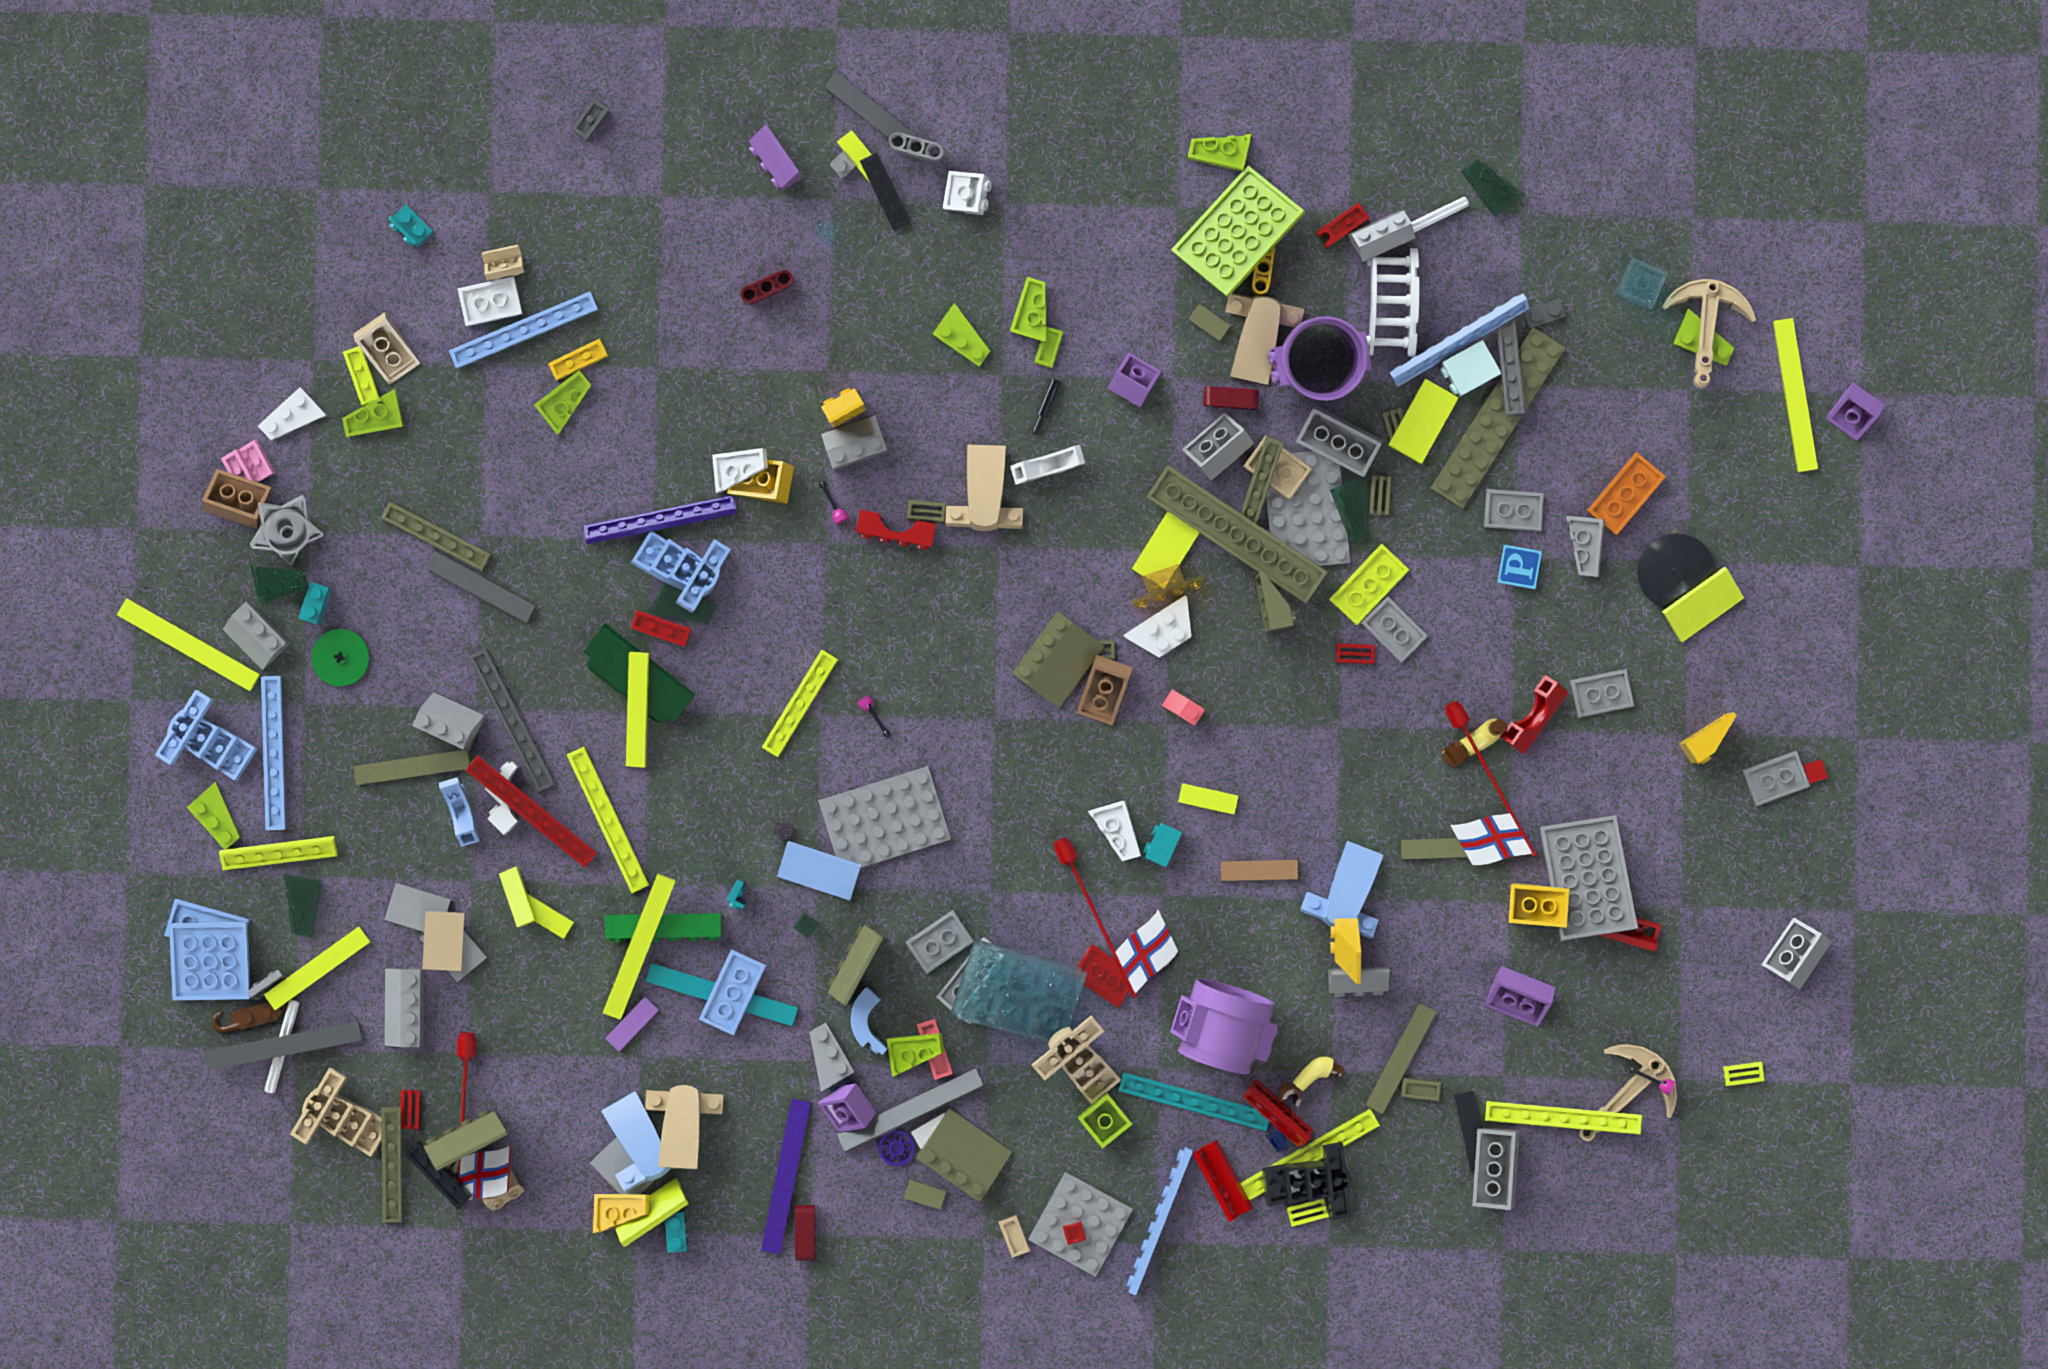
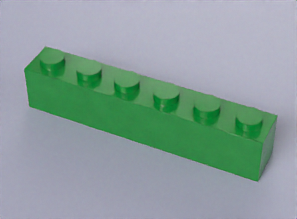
[605,913,722,942]

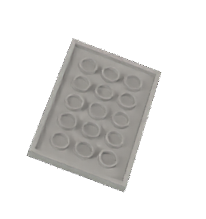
[1266,451,1350,566]
[818,766,951,867]
[1539,815,1638,941]

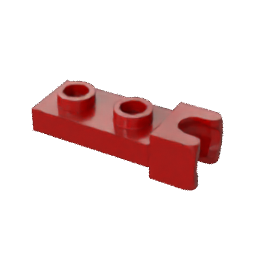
[1315,202,1369,249]

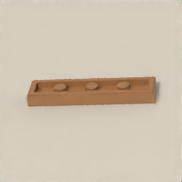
[1220,860,1298,881]

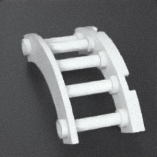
[1366,248,1419,356]

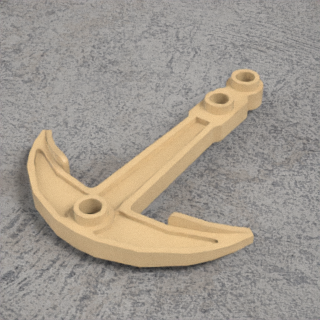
[1662,279,1756,389]
[1579,1044,1677,1141]

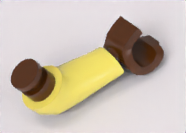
[1441,719,1507,768]
[1277,1056,1343,1107]

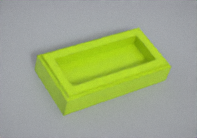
[1034,327,1064,368]

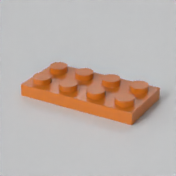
[1587,452,1666,536]

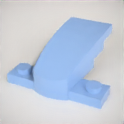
[631,531,731,613]
[155,690,257,781]
[1300,841,1383,939]
[602,1092,671,1193]

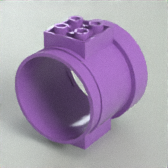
[1268,316,1372,400]
[1170,978,1278,1074]

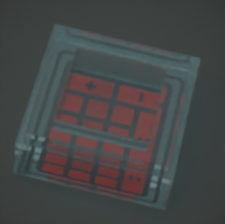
[812,218,839,245]

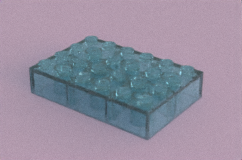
[951,939,1087,1042]

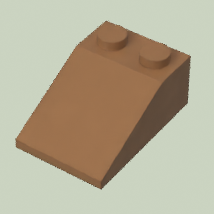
[1077,655,1133,726]

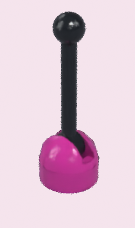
[819,481,849,525]
[857,694,890,737]
[1629,1066,1675,1095]

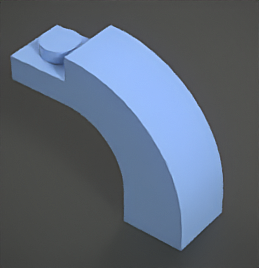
[439,778,480,847]
[851,986,888,1054]

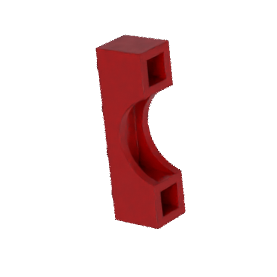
[856,510,936,550]
[1500,675,1569,754]

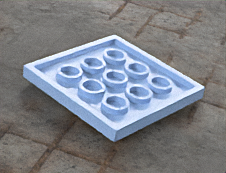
[169,922,251,1000]

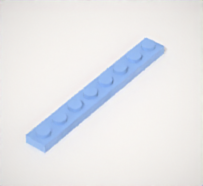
[449,292,598,369]
[1390,294,1530,387]
[261,676,286,830]
[1126,1147,1193,1295]

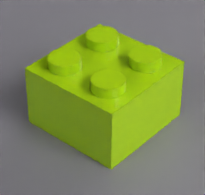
[1078,1092,1132,1149]

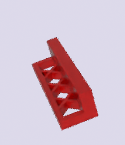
[1599,917,1661,951]
[1242,1079,1313,1148]
[1193,1140,1253,1222]

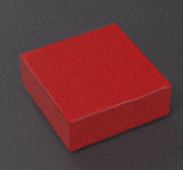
[1802,760,1828,784]
[1063,1221,1086,1245]

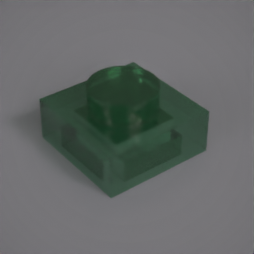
[793,912,820,939]

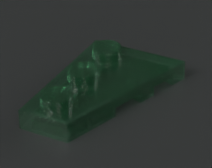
[1461,159,1526,217]
[1330,476,1369,543]
[250,566,309,603]
[648,582,717,624]
[283,874,322,937]

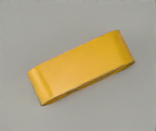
[1251,247,1275,296]

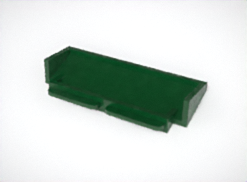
[584,623,696,723]

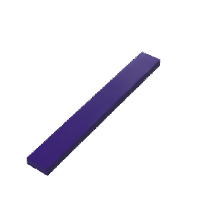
[584,495,737,544]
[761,1098,811,1254]

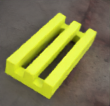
[1723,1062,1765,1086]
[1286,1198,1329,1227]

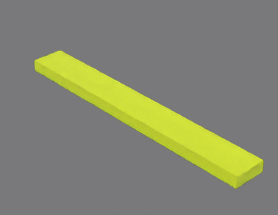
[1773,318,1818,472]
[117,598,260,691]
[567,747,649,893]
[603,874,676,1020]
[1485,1101,1642,1134]
[1240,1109,1380,1200]

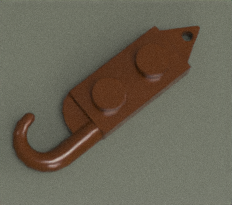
[212,1002,288,1033]

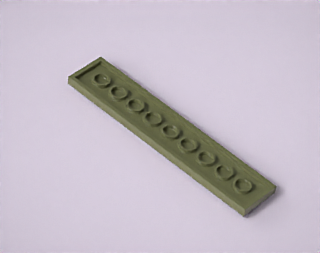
[1430,327,1565,509]
[1146,465,1328,603]

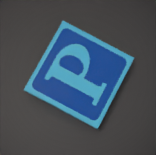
[1497,545,1542,589]

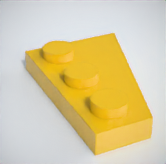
[593,1194,649,1233]

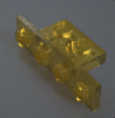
[1130,564,1204,609]

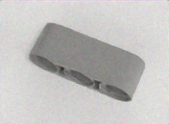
[889,132,944,163]

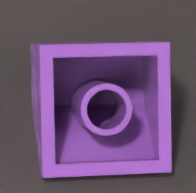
[1107,352,1162,407]
[1826,382,1885,440]
[818,1084,877,1132]

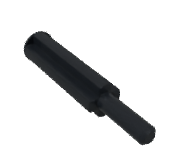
[1032,378,1062,434]

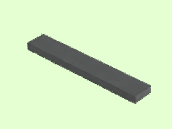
[824,72,922,159]
[1494,304,1526,417]
[426,551,537,623]

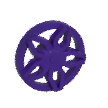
[879,1130,915,1166]

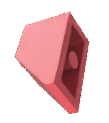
[1162,690,1205,726]

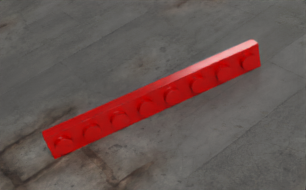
[465,755,597,868]

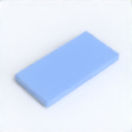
[777,841,861,900]
[164,899,250,937]
[699,949,767,1036]

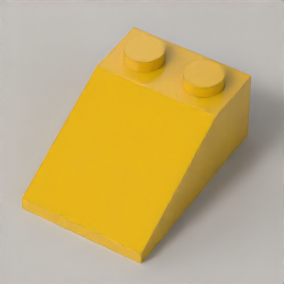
[821,388,866,429]
[727,460,794,504]
[1679,712,1737,764]
[1509,883,1570,928]
[1330,918,1361,984]

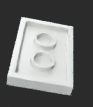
[458,276,523,327]

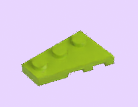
[1187,134,1251,172]
[1010,277,1047,343]
[932,303,990,367]
[1673,308,1734,366]
[534,370,591,435]
[342,389,404,437]
[187,782,241,850]
[886,1033,945,1077]

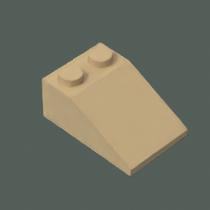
[354,312,420,385]

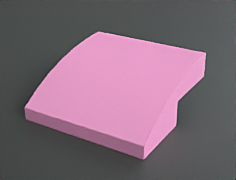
[221,439,276,483]

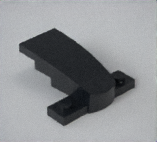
[1262,1142,1351,1220]

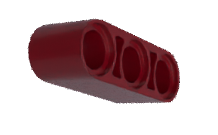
[740,270,794,305]
[1203,386,1260,410]
[795,1205,815,1261]

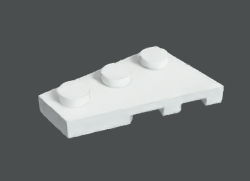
[258,387,327,440]
[712,448,768,493]
[1088,800,1141,861]

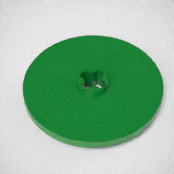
[311,629,370,686]

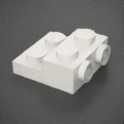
[943,171,992,215]

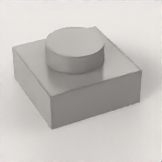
[830,151,857,179]

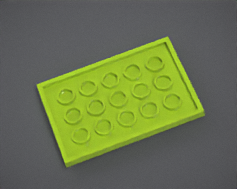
[1171,166,1305,298]

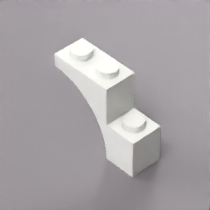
[1010,445,1085,484]
[485,761,520,835]

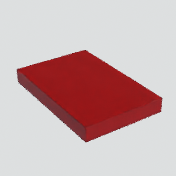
[1071,944,1130,1008]

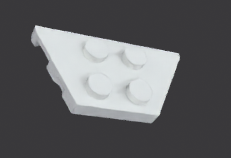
[1124,595,1191,657]

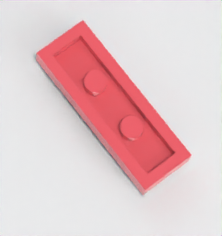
[917,1019,953,1080]

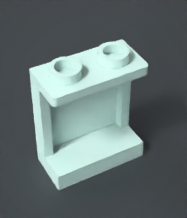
[1440,340,1501,397]

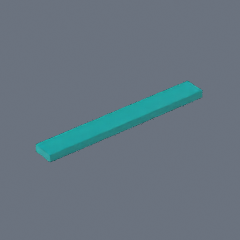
[645,963,798,1026]
[1118,1072,1269,1131]

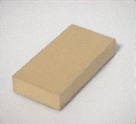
[998,1215,1030,1258]

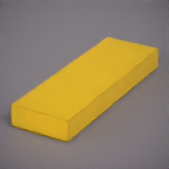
[548,339,608,381]

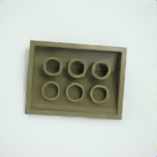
[1255,572,1296,633]
[1012,611,1104,708]
[827,924,885,1006]
[916,1108,1012,1202]
[423,1109,508,1171]

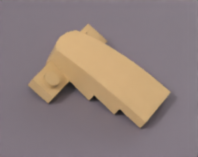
[1225,293,1304,385]
[946,445,1023,531]
[1032,1015,1121,1105]
[290,1068,382,1157]
[645,1085,724,1170]

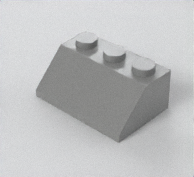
[1347,211,1415,262]
[1182,412,1254,481]
[821,416,888,470]
[223,602,290,670]
[412,692,485,750]
[1761,917,1832,990]
[1328,967,1390,997]

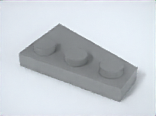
[1566,516,1605,577]
[809,1023,855,1092]

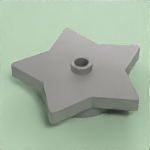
[250,495,324,566]

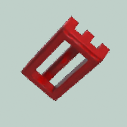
[1335,643,1375,664]
[400,1090,421,1129]

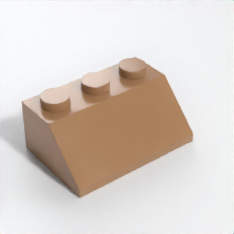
[202,469,271,529]

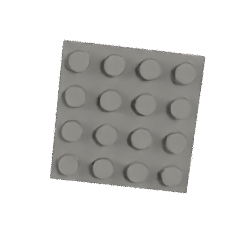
[1028,1172,1133,1277]

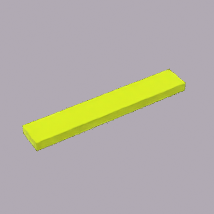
[762,650,838,757]
[626,652,649,768]
[219,836,338,870]
[264,926,371,1010]

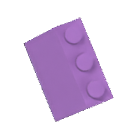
[749,125,801,191]
[1484,966,1555,1027]

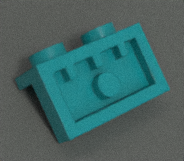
[388,204,433,248]
[727,878,746,910]

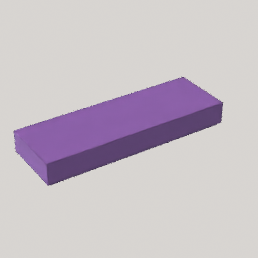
[605,996,659,1051]

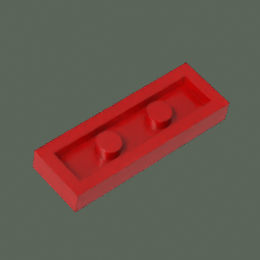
[631,610,692,647]

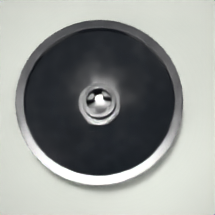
[1637,533,1715,609]

